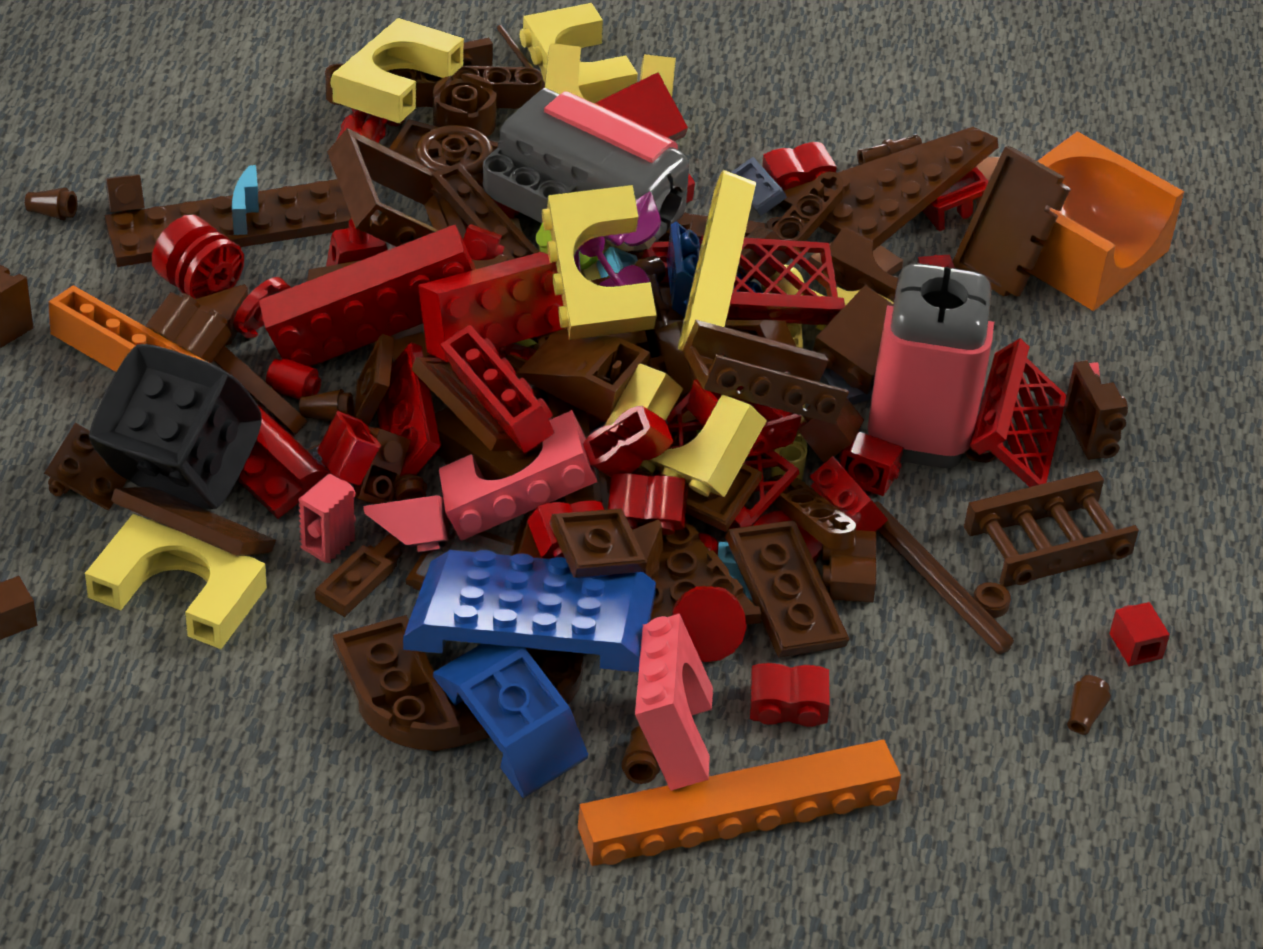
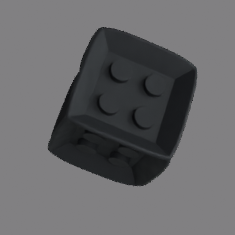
[89,344,262,509]

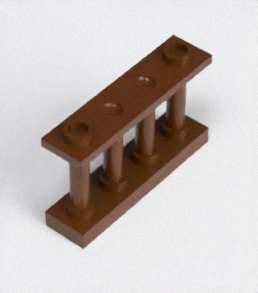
[964,470,1139,587]

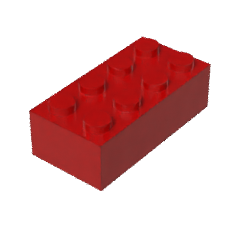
[418,252,565,362]

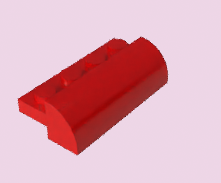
[237,405,332,519]

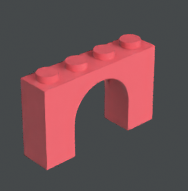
[439,410,597,541]
[635,614,713,790]

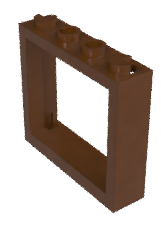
[327,128,468,247]

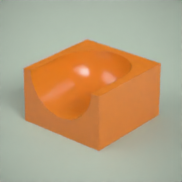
[1022,131,1184,311]

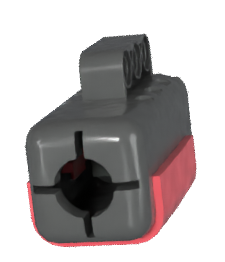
[483,88,689,253]
[868,263,994,468]

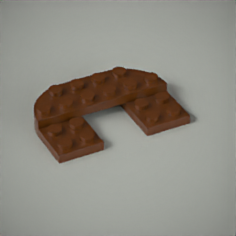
[333,615,584,751]

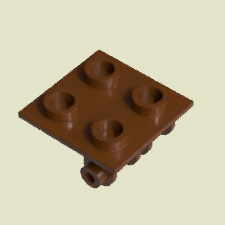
[44,422,127,510]

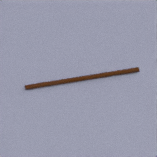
[497,25,545,89]

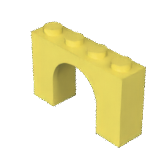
[520,3,638,103]
[330,18,464,123]
[544,43,676,98]
[542,185,656,340]
[604,363,767,497]
[85,514,267,649]

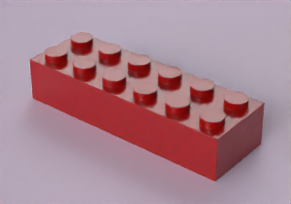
[259,224,476,367]

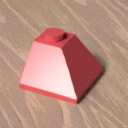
[363,495,449,552]

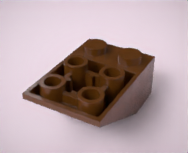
[516,334,650,422]

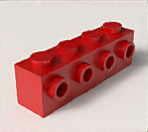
[440,325,555,454]

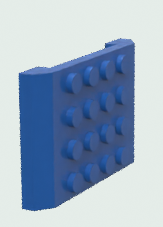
[403,550,656,672]

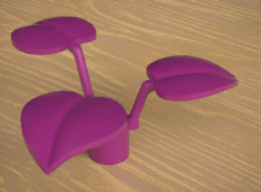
[574,191,661,287]

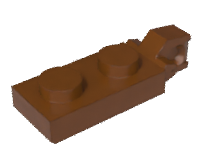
[315,533,402,617]

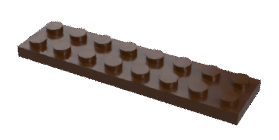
[104,179,380,267]

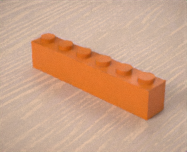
[48,285,207,372]

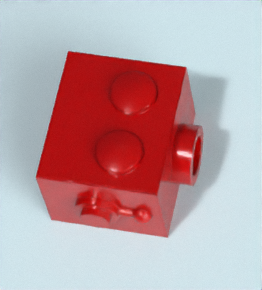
[839,431,904,496]

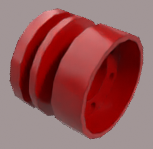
[152,215,244,299]

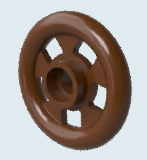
[416,125,493,176]

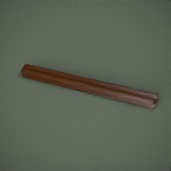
[874,501,1014,654]

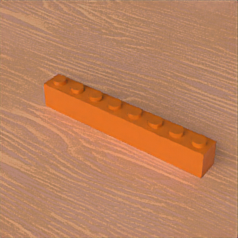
[578,739,901,866]

